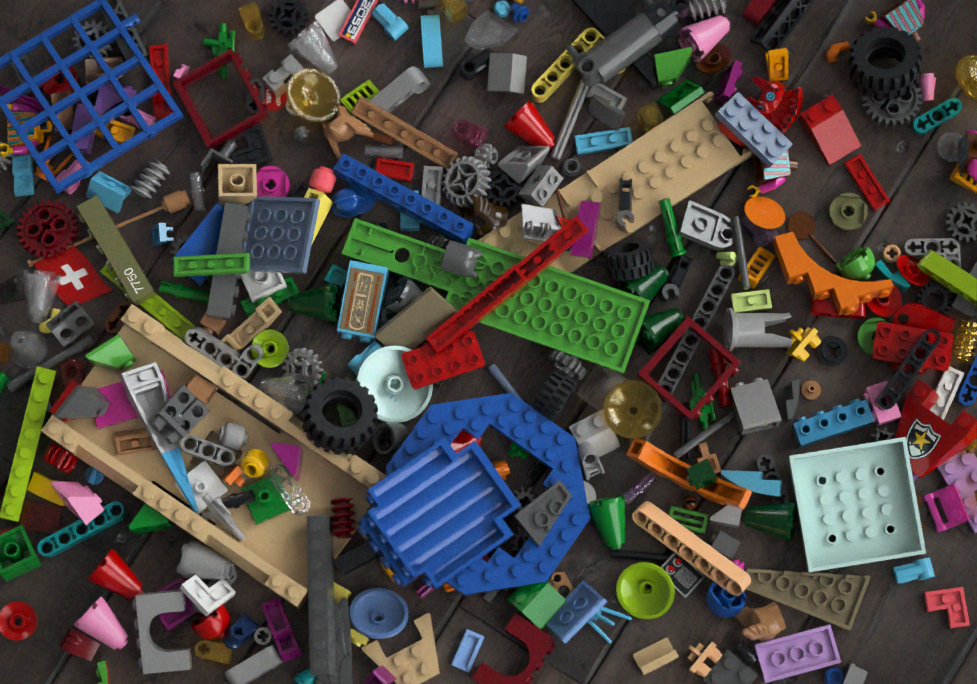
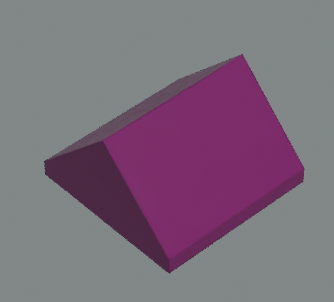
[270,443,304,481]

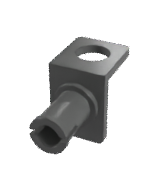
[200,140,237,174]

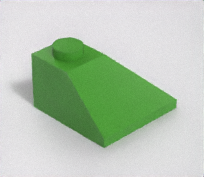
[653,47,692,88]
[85,334,137,371]

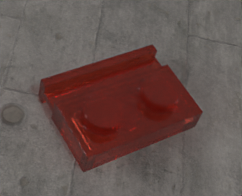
[19,501,63,534]

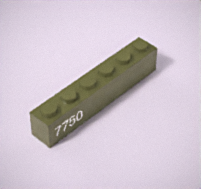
[77,195,156,306]

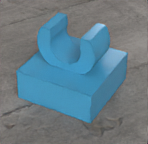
[151,223,173,246]

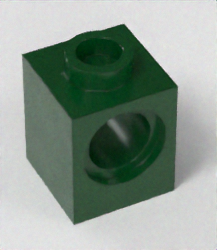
[686,459,718,490]

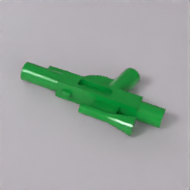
[204,23,236,79]
[690,373,717,431]

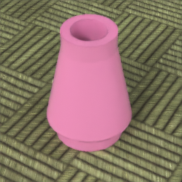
[918,73,936,101]

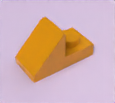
[765,48,788,82]
[93,115,136,144]

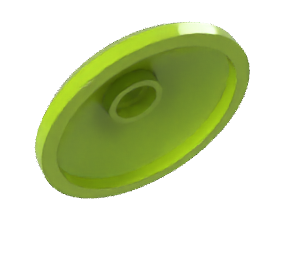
[616,562,675,619]

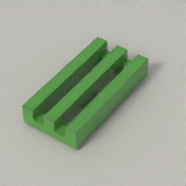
[669,506,709,534]

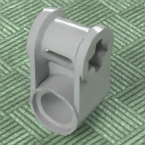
[577,442,605,481]

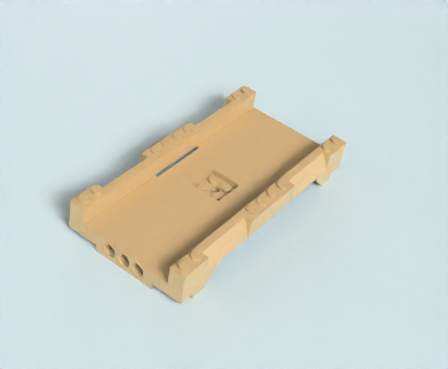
[41,304,387,610]

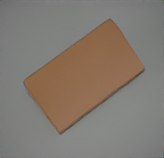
[51,92,74,132]
[114,428,156,455]

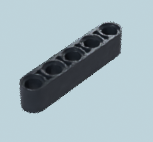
[876,329,941,410]

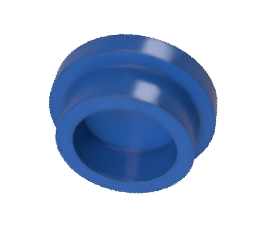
[824,668,844,684]

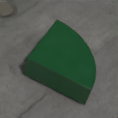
[0,209,15,229]

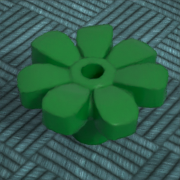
[508,442,529,460]

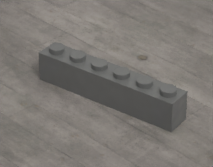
[207,202,251,321]

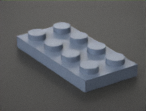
[715,92,793,168]

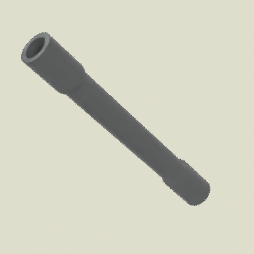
[6,335,95,393]

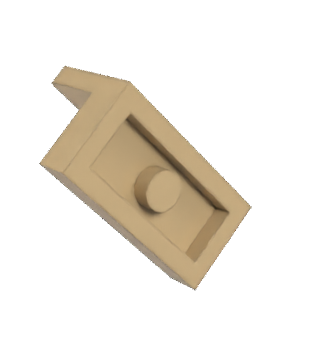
[633,638,679,676]

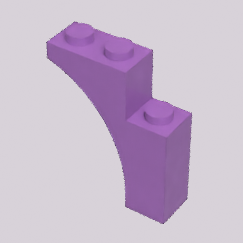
[71,83,138,155]

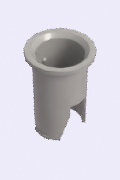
[723,308,792,352]

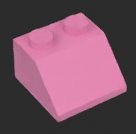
[51,481,104,525]

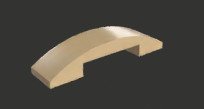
[214,297,282,361]

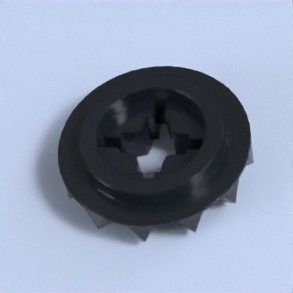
[816,336,848,367]

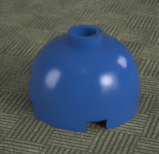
[706,581,746,618]

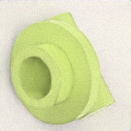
[716,252,738,267]

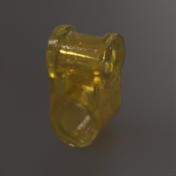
[238,1,265,40]
[195,640,233,665]

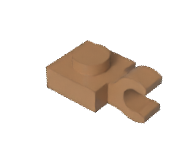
[696,442,721,474]

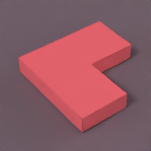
[923,587,970,629]

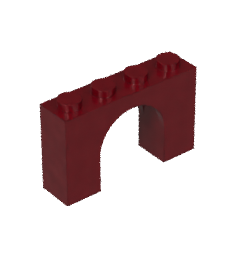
[472,613,556,684]

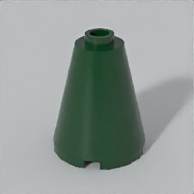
[742,502,797,541]

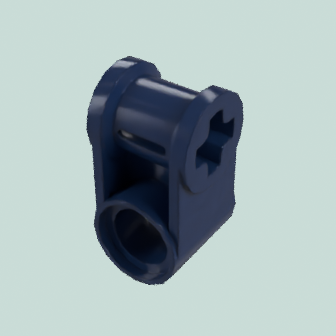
[223,613,260,649]

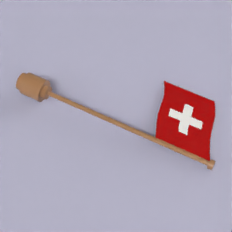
[27,190,191,306]

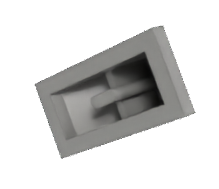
[708,505,742,528]

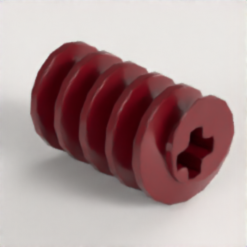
[330,497,356,539]

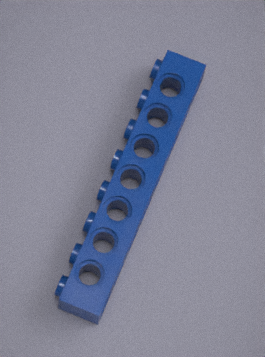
[333,153,475,245]

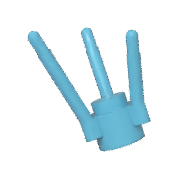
[587,607,632,644]

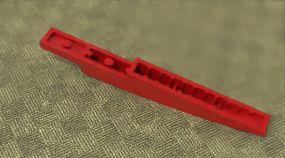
[426,216,589,353]

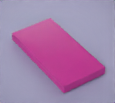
[95,370,170,429]

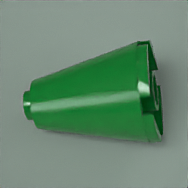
[588,495,625,550]

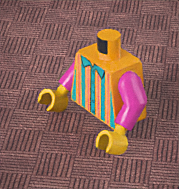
[0,103,52,157]

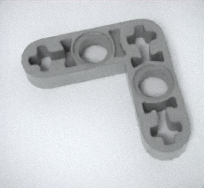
[903,238,961,294]

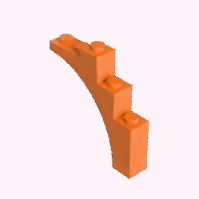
[773,231,894,315]
[626,438,752,509]

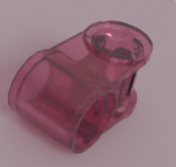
[453,120,491,148]

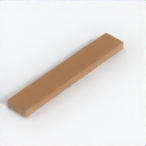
[351,96,459,168]

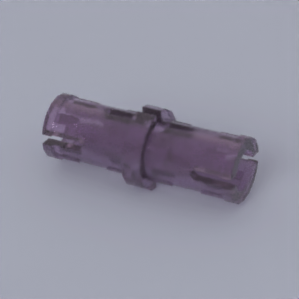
[623,472,657,506]

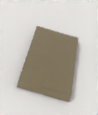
[375,287,457,350]

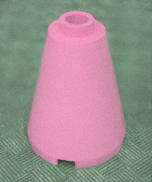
[677,15,730,62]
[74,596,128,650]

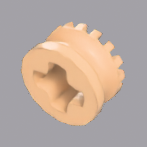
[883,244,901,263]

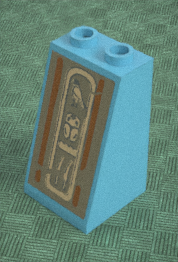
[337,260,390,343]

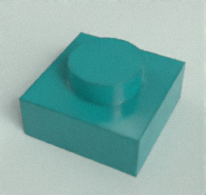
[324,264,348,290]

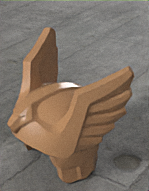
[321,106,374,160]
[734,602,786,642]

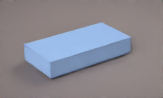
[451,629,484,673]

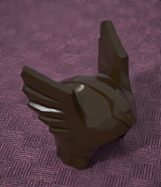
[458,193,508,236]

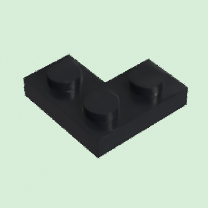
[231,124,273,166]

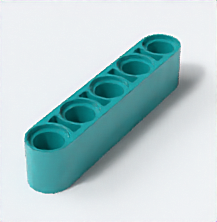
[37,501,127,558]

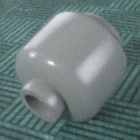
[218,423,248,450]

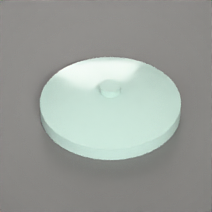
[356,346,433,423]

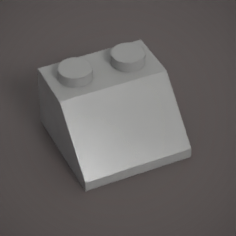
[568,409,620,457]

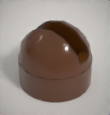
[682,495,698,511]

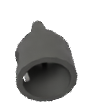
[441,240,483,278]
[372,422,410,454]

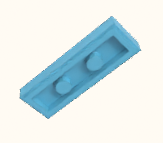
[574,127,633,156]

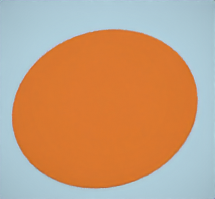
[744,196,785,229]

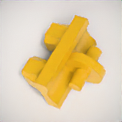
[785,327,821,362]

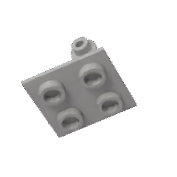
[521,204,561,242]

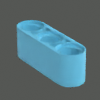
[421,14,443,68]

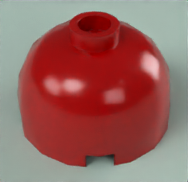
[191,605,231,640]

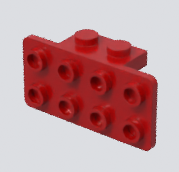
[872,322,954,375]
[402,331,485,390]

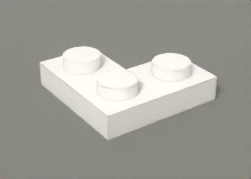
[180,575,236,616]

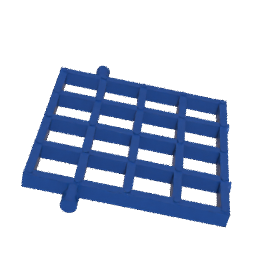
[0,0,183,194]

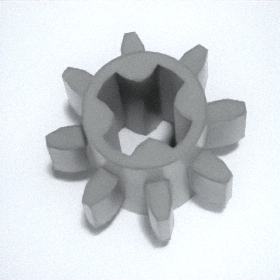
[475,143,498,168]

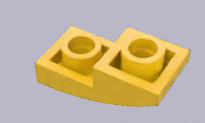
[27,472,65,506]

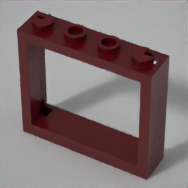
[172,49,270,149]
[636,316,741,422]

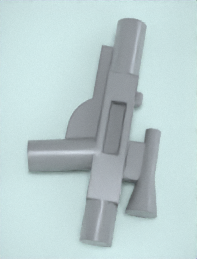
[201,493,246,542]

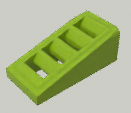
[340,79,380,116]

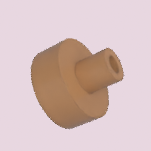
[801,381,821,401]

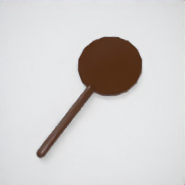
[787,212,836,263]

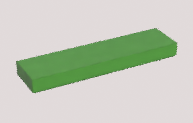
[173,253,250,277]

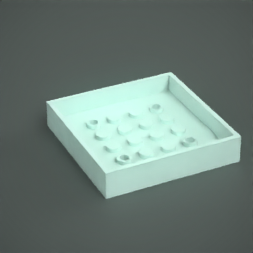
[788,437,926,572]

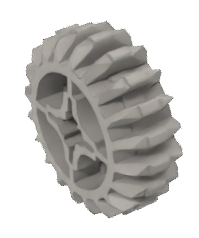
[441,156,492,207]

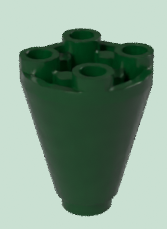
[615,265,669,302]
[288,284,342,322]
[635,308,685,355]

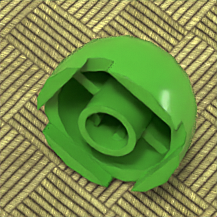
[836,245,875,281]

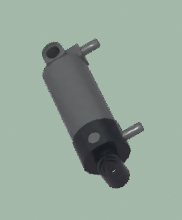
[566,0,691,86]

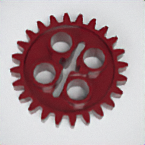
[16,199,79,260]

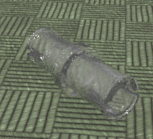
[365,144,404,159]
[189,172,206,212]

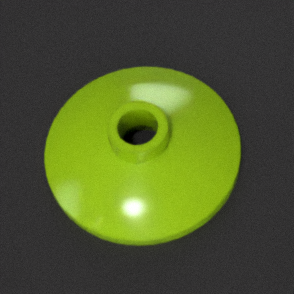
[251,330,289,368]

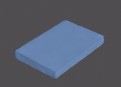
[546,580,607,644]

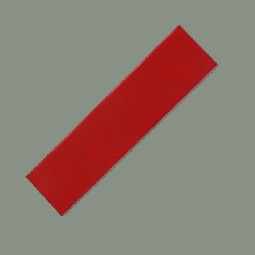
[148,44,172,119]

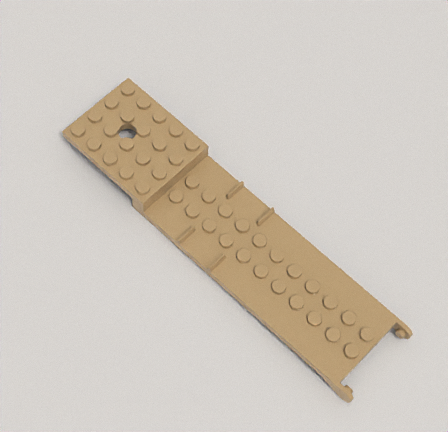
[477,91,754,273]

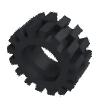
[915,282,952,314]

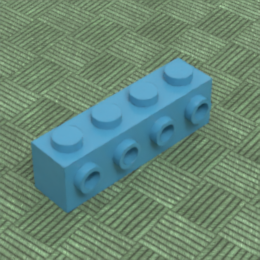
[791,398,874,448]

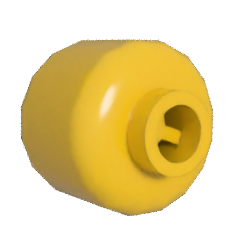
[241,449,269,478]

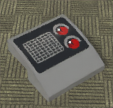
[661,552,706,598]

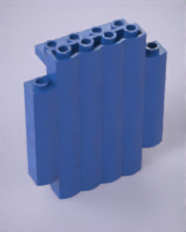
[357,438,521,590]

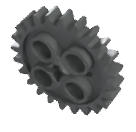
[860,83,923,129]

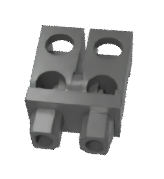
[151,385,210,444]

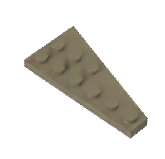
[745,569,871,631]

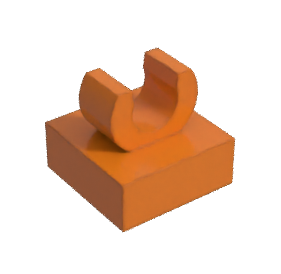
[222,464,246,487]

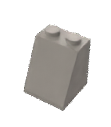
[729,378,782,436]

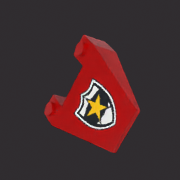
[895,379,977,478]

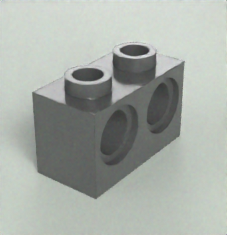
[46,301,94,347]

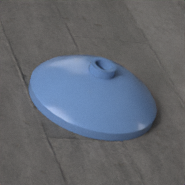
[350,588,409,639]

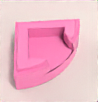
[173,64,190,80]

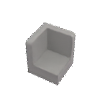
[842,663,867,684]

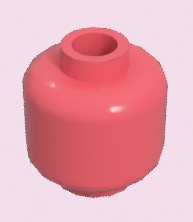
[309,166,336,194]

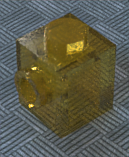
[637,101,664,132]

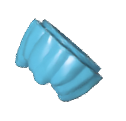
[493,0,511,18]

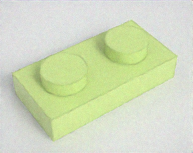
[731,289,772,313]

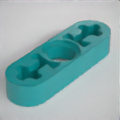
[912,98,962,135]

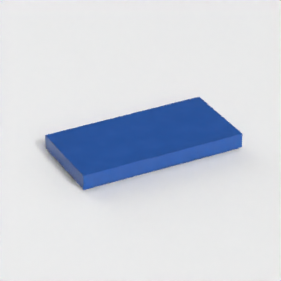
[170,203,224,286]

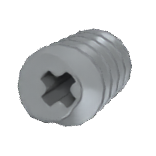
[689,0,727,21]
[130,157,170,199]

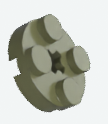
[829,193,868,231]

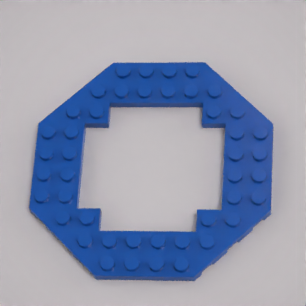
[385,393,590,596]

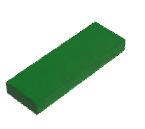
[240,277,299,318]

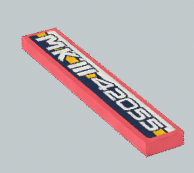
[339,0,379,45]

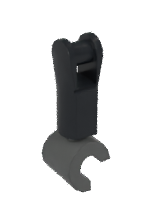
[616,178,634,232]
[659,254,694,304]

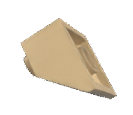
[218,164,257,208]

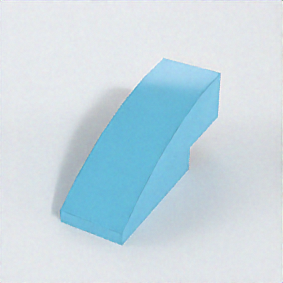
[721,470,782,496]

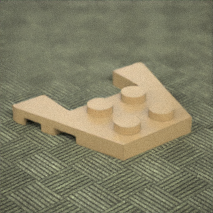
[361,613,440,684]

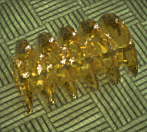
[951,321,977,364]

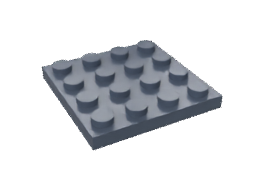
[242,196,320,274]

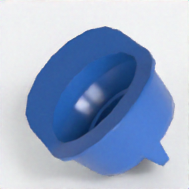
[331,186,375,218]

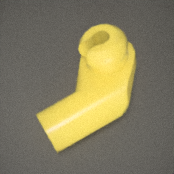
[39,308,61,334]

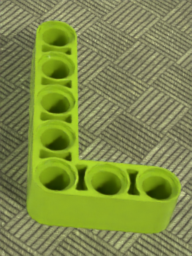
[917,250,977,307]

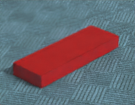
[844,154,890,212]

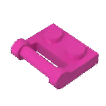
[923,484,970,533]

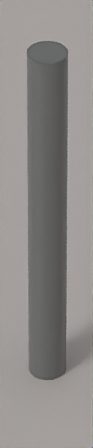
[732,216,750,290]
[672,411,736,459]

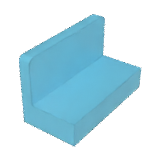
[86,171,131,213]

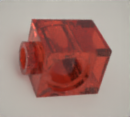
[61,359,85,388]

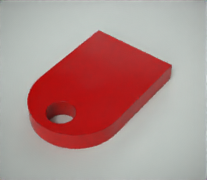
[893,302,956,333]

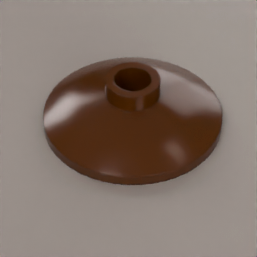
[696,44,732,74]

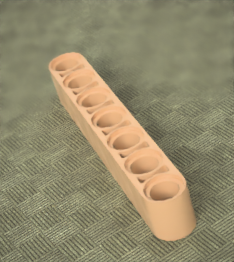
[632,501,751,596]

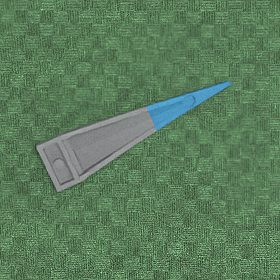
[119,362,198,514]

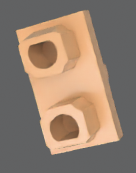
[688,642,722,678]

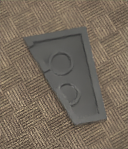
[514,480,572,548]

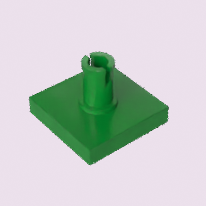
[657,79,705,114]
[241,473,292,525]

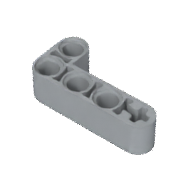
[364,67,430,128]
[185,326,263,379]

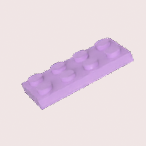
[937,447,977,534]
[754,625,841,683]

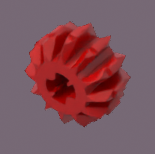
[43,444,78,474]

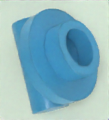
[85,466,104,485]

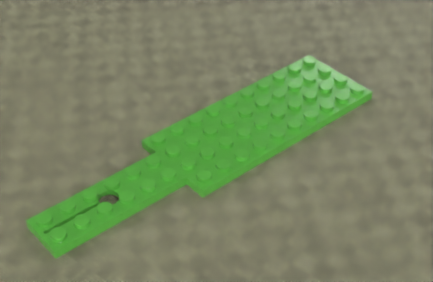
[342,218,650,374]

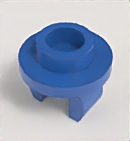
[510,2,529,23]

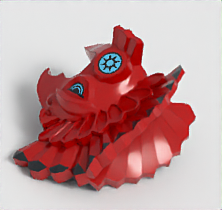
[740,76,803,133]

